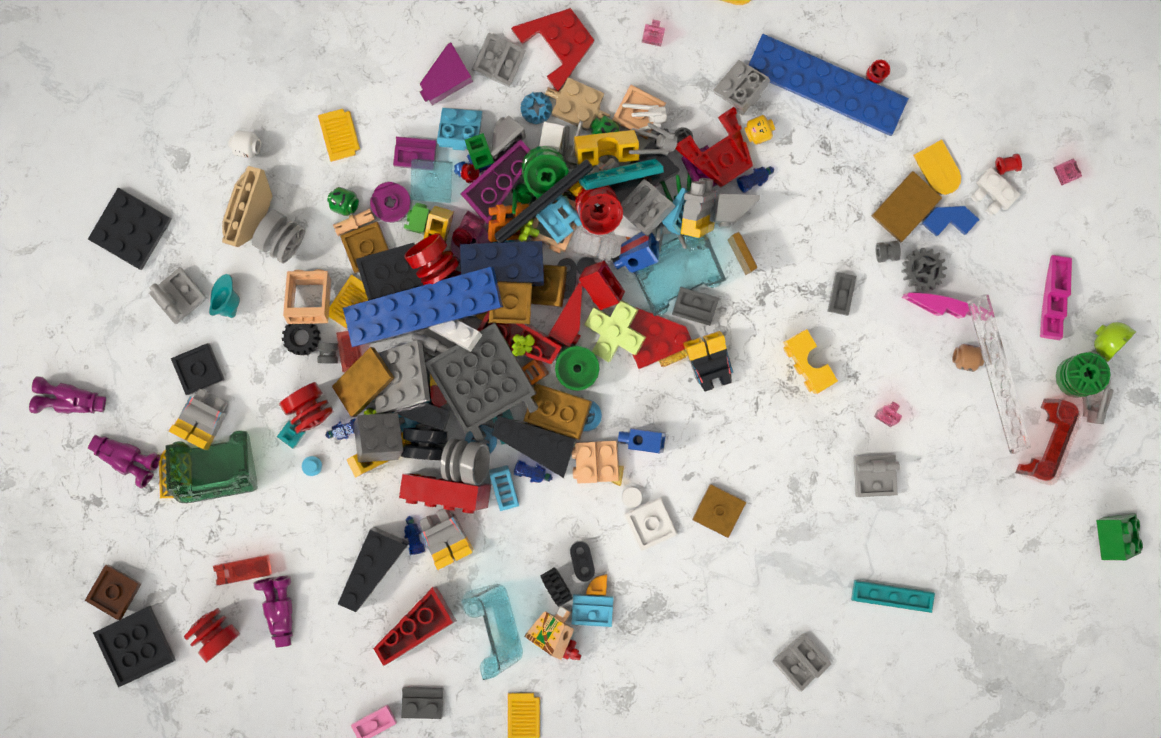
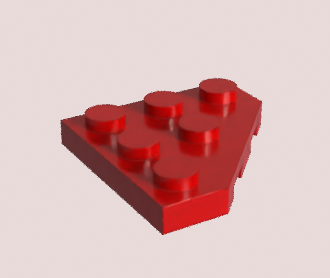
[630,307,692,369]

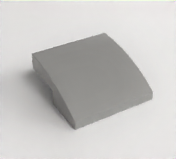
[471,33,526,87]
[621,179,676,237]
[772,633,831,692]

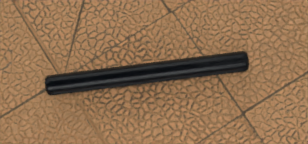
[494,159,593,243]

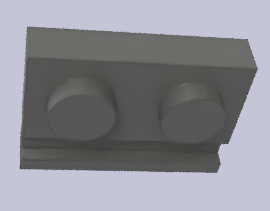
[672,286,719,326]
[401,687,443,719]

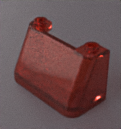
[1015,399,1081,485]

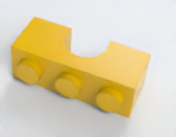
[574,130,639,165]
[783,329,838,394]

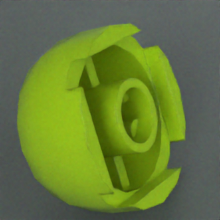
[1094,322,1136,362]

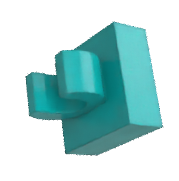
[277,420,306,449]

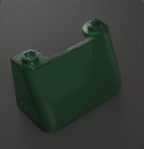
[165,431,258,503]

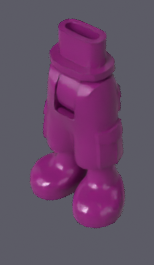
[29,376,106,414]
[88,435,161,488]
[253,576,293,648]

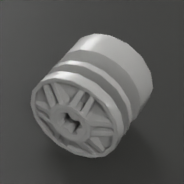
[252,210,305,264]
[440,439,490,486]

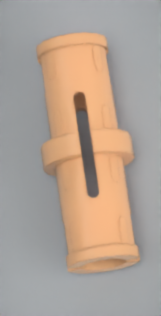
[333,208,375,236]

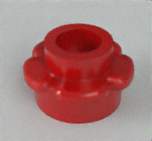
[461,163,479,183]

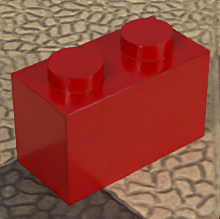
[579,260,625,310]

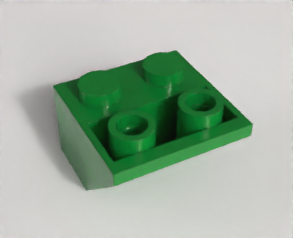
[1096,513,1143,561]

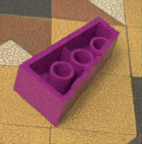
[460,139,530,225]

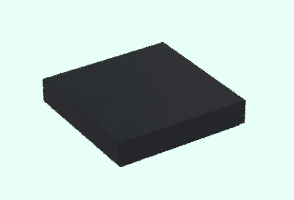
[171,343,225,395]

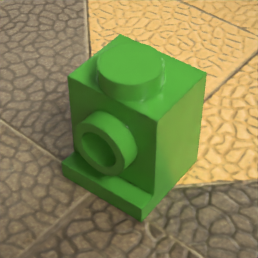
[404,203,431,235]

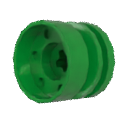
[1055,352,1111,398]

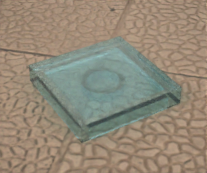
[411,159,453,203]

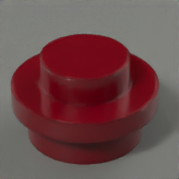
[452,228,472,247]

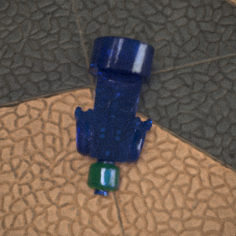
[737,166,774,193]
[325,418,356,440]
[513,460,553,483]
[404,516,426,556]

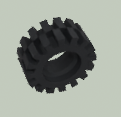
[282,324,321,356]
[540,567,573,607]

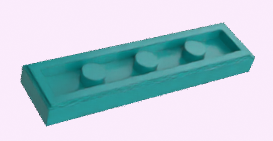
[579,159,664,190]
[851,580,935,613]

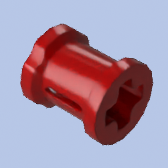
[995,153,1022,175]

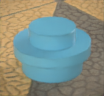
[302,456,322,476]

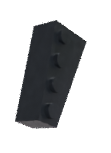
[596,141,680,206]
[491,415,576,478]
[338,527,410,612]

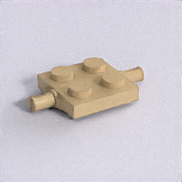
[545,78,611,131]

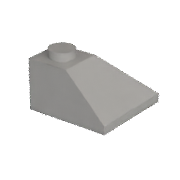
[491,115,526,162]
[714,194,760,228]

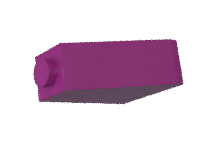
[419,42,473,106]

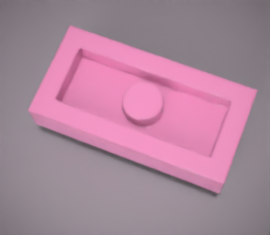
[351,704,397,738]

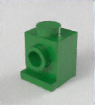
[465,133,494,170]

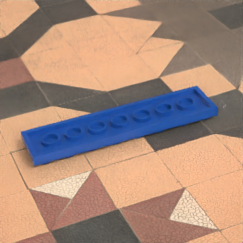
[749,34,909,136]
[343,267,503,347]

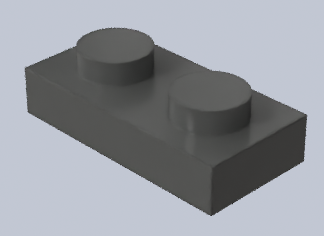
[827,272,857,316]

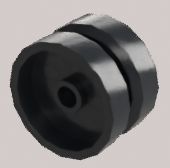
[401,427,448,460]

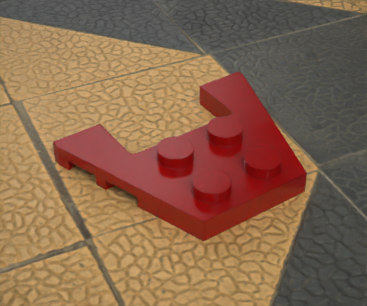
[511,8,594,92]
[675,107,753,188]

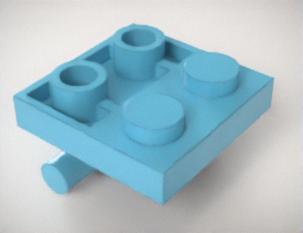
[437,108,482,151]

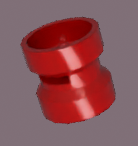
[866,60,890,84]

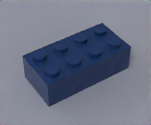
[460,241,544,286]

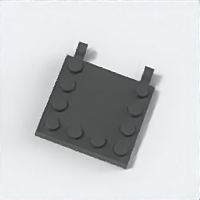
[425,323,539,443]

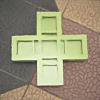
[584,300,646,362]

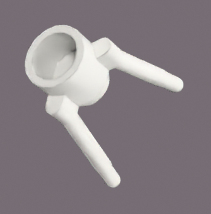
[622,103,667,135]

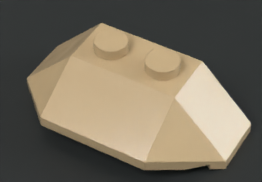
[222,166,272,247]

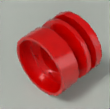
[575,185,623,235]
[404,233,459,285]
[279,382,334,434]
[184,608,240,663]

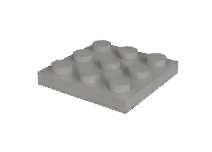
[375,340,430,414]

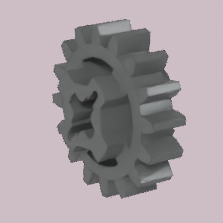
[901,248,947,292]

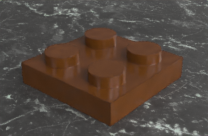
[84,565,141,620]

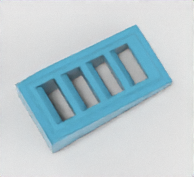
[662,188,688,235]
[489,465,519,511]

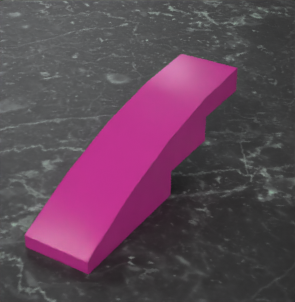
[1040,255,1072,340]
[902,293,990,321]

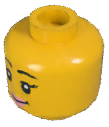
[745,115,776,145]

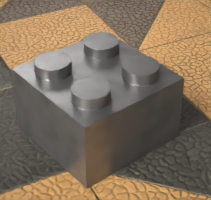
[353,413,403,462]

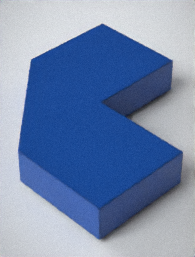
[921,206,980,236]

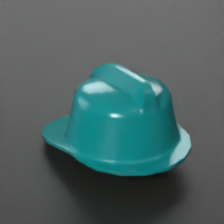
[209,274,240,318]

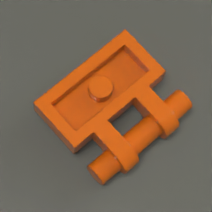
[488,202,529,242]

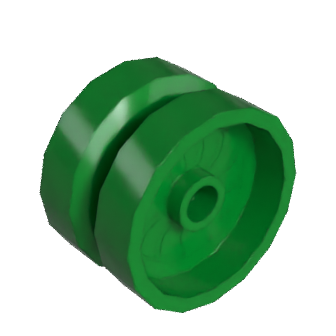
[522,146,569,197]
[555,346,600,391]

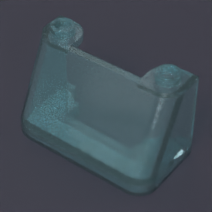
[632,234,726,316]
[461,584,523,680]

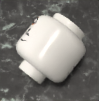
[229,130,261,158]

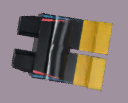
[683,331,734,392]

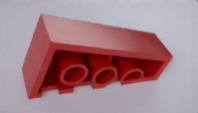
[477,311,564,364]
[399,473,491,514]
[373,586,457,666]

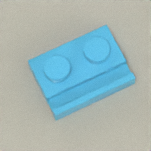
[571,594,613,627]

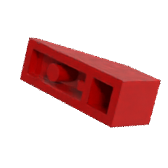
[549,283,582,347]

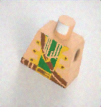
[524,606,574,660]

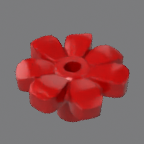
[563,640,582,660]

